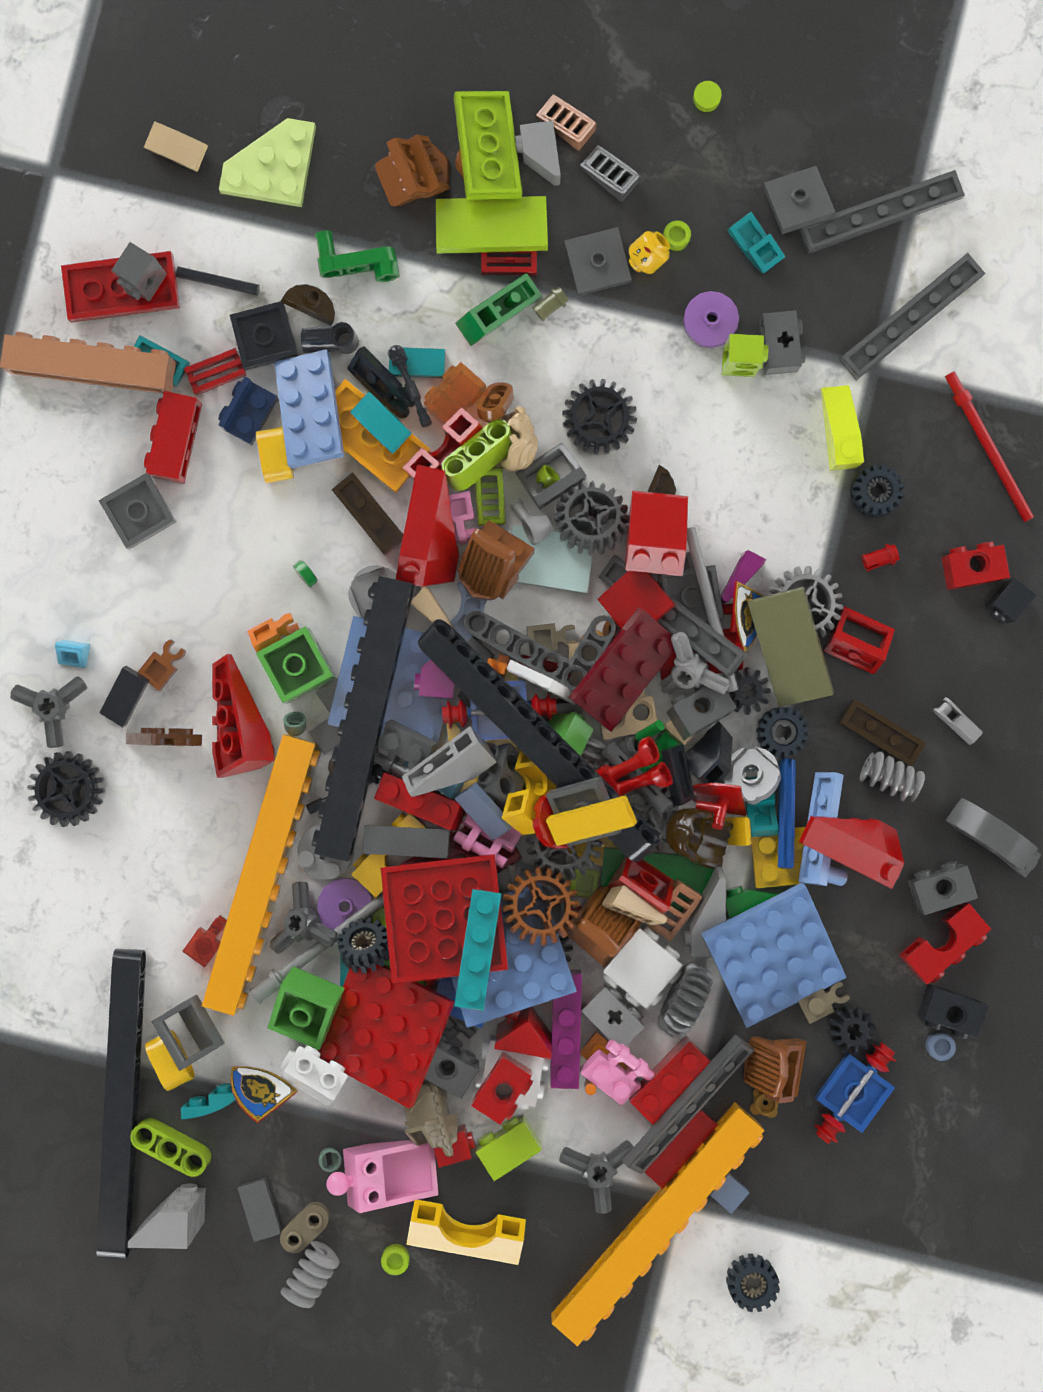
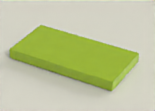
[453,91,522,200]
[436,196,548,254]

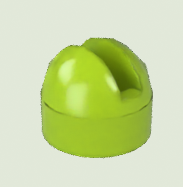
[536,464,560,489]

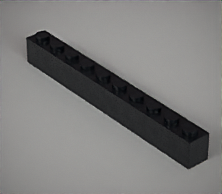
[312,576,415,862]

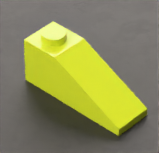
[821,385,864,471]

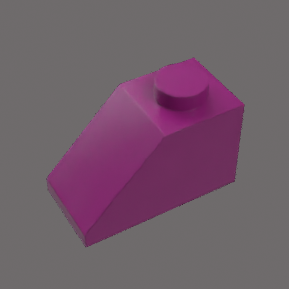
[414,659,454,699]

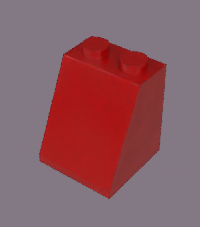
[625,490,688,576]

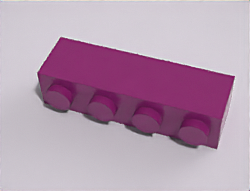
[550,969,582,1089]

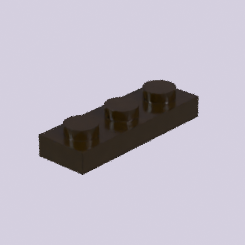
[331,472,403,556]
[838,699,927,766]

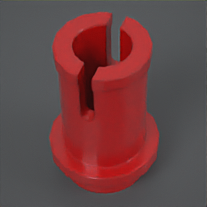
[861,544,900,572]

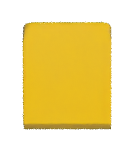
[725,816,752,846]

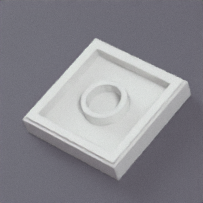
[506,660,576,705]

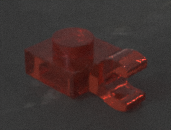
[182,915,227,968]

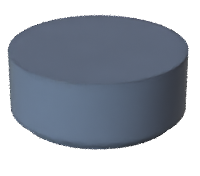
[925,1031,956,1061]

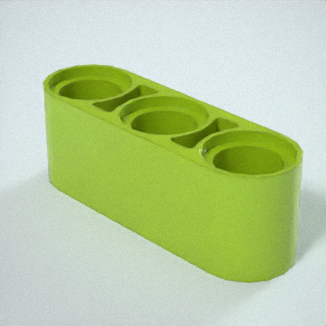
[442,419,513,491]
[130,1118,211,1177]

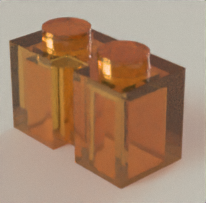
[423,362,486,426]

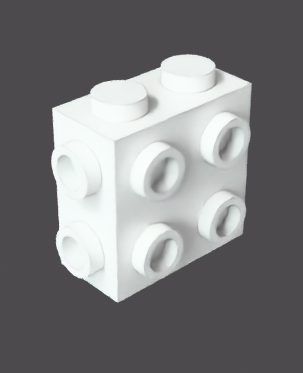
[602,926,683,1008]
[475,1035,550,1109]
[280,1045,348,1107]

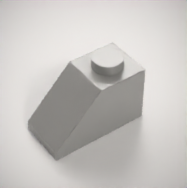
[515,121,561,186]

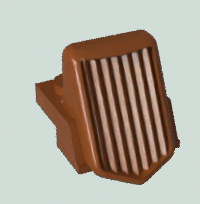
[375,134,450,207]
[457,520,535,600]
[563,884,643,967]
[743,1036,807,1104]

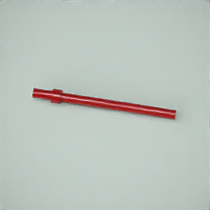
[945,371,1034,522]

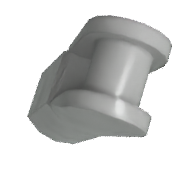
[933,697,983,745]

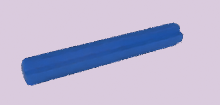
[778,758,796,869]

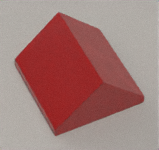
[607,856,675,914]
[494,1007,552,1059]

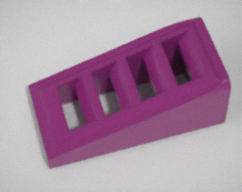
[720,550,766,604]

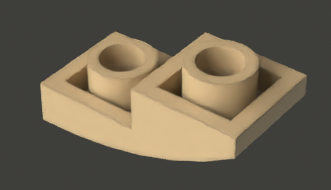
[144,121,208,172]

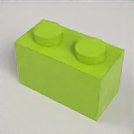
[476,1115,542,1181]

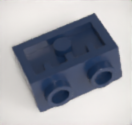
[218,377,279,446]

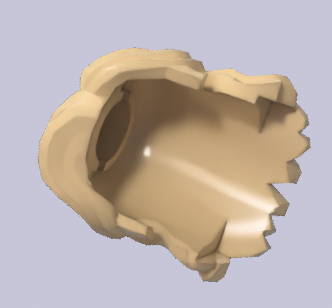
[498,406,538,471]

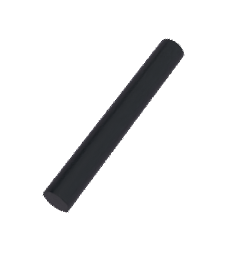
[176,266,260,296]

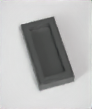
[238,1177,282,1242]

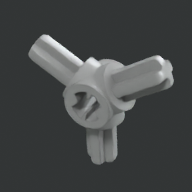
[660,632,730,694]

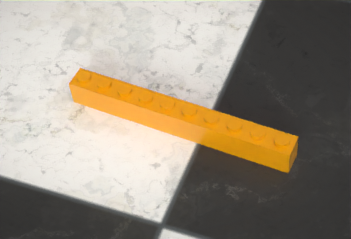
[202,734,321,1016]
[551,1102,765,1347]

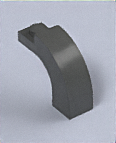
[946,798,1041,878]

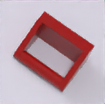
[823,606,895,674]

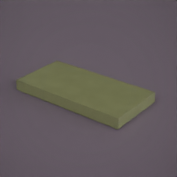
[748,587,834,707]

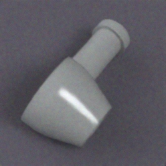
[510,498,552,545]

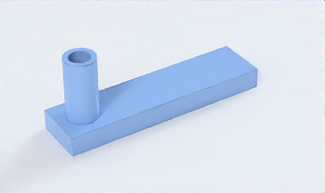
[798,772,848,886]

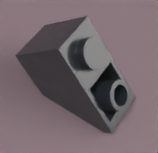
[686,721,733,784]

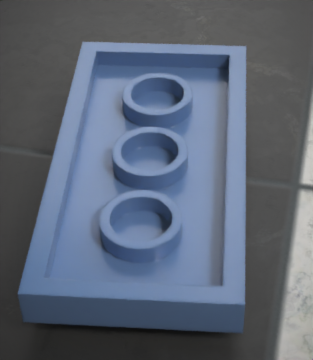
[274,349,344,469]

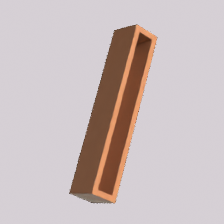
[0,332,176,394]

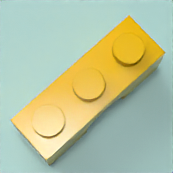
[502,750,556,835]
[351,812,429,898]

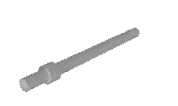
[687,527,738,693]

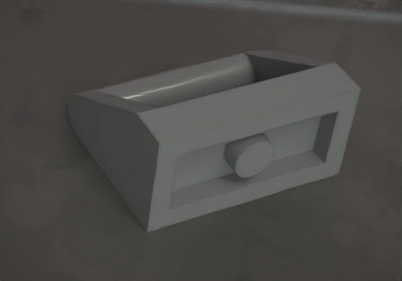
[515,442,587,510]
[151,995,225,1071]

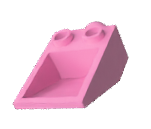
[326,1140,438,1213]

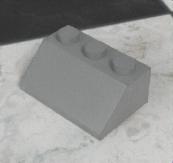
[128,1183,206,1249]

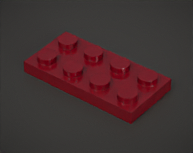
[568,607,675,732]

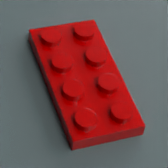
[61,251,180,323]

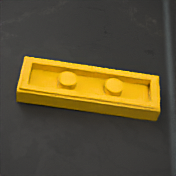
[546,795,637,846]

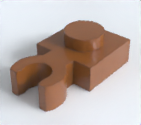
[138,639,186,691]

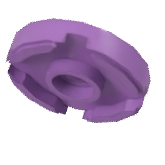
[683,291,739,348]
[317,878,373,930]

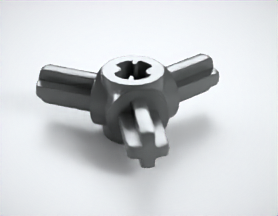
[10,676,88,748]
[270,881,338,954]
[559,1140,634,1214]

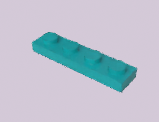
[454,889,501,1011]

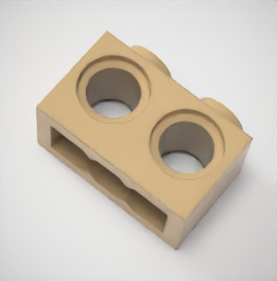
[599,692,657,740]

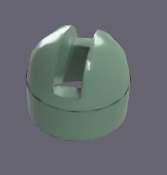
[283,712,306,736]
[318,1147,342,1172]

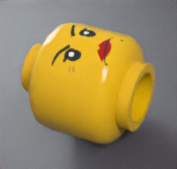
[629,231,670,274]

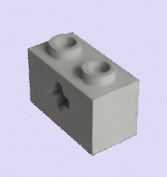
[581,983,645,1046]

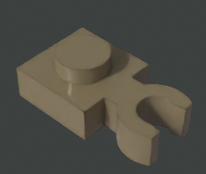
[527,623,577,655]
[798,981,850,1024]

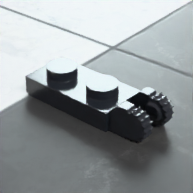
[347,346,415,419]

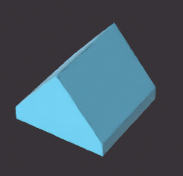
[55,640,90,668]

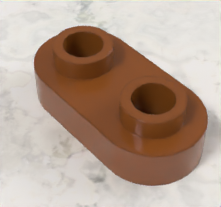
[476,382,514,423]

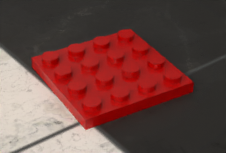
[380,854,508,984]
[318,964,455,1109]

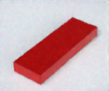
[644,1109,718,1189]

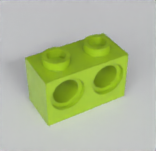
[721,334,768,377]

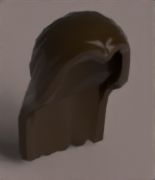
[666,808,733,869]

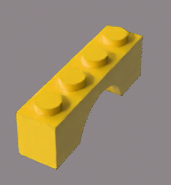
[407,1199,526,1265]

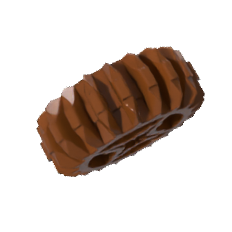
[502,867,580,946]

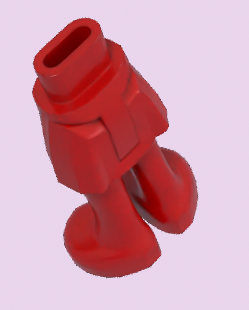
[595,737,673,796]

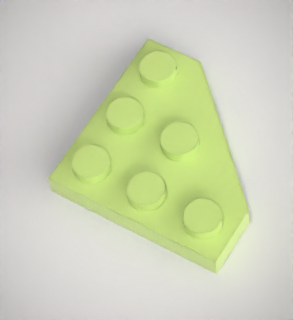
[219,118,316,207]

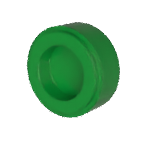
[293,560,318,588]

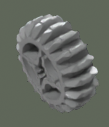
[769,566,843,637]

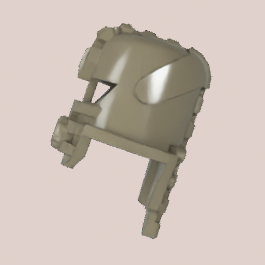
[404,1079,458,1157]

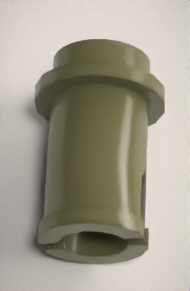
[532,287,569,321]

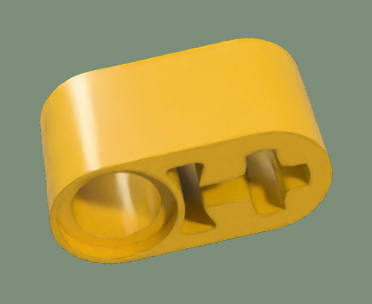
[256,427,294,483]
[145,1030,195,1091]

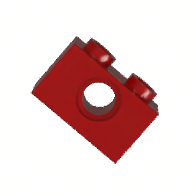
[941,542,1010,590]
[471,1052,533,1125]

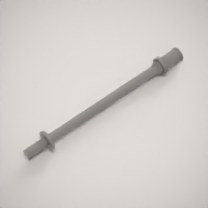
[249,892,384,1004]

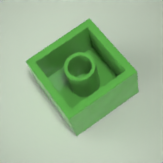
[256,626,336,704]
[267,966,345,1050]

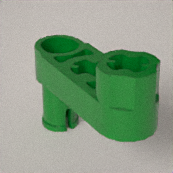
[315,230,400,282]

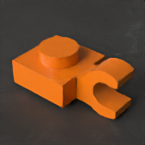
[247,613,300,652]
[487,653,511,679]

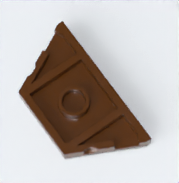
[126,728,202,746]

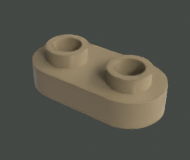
[280,1202,330,1253]

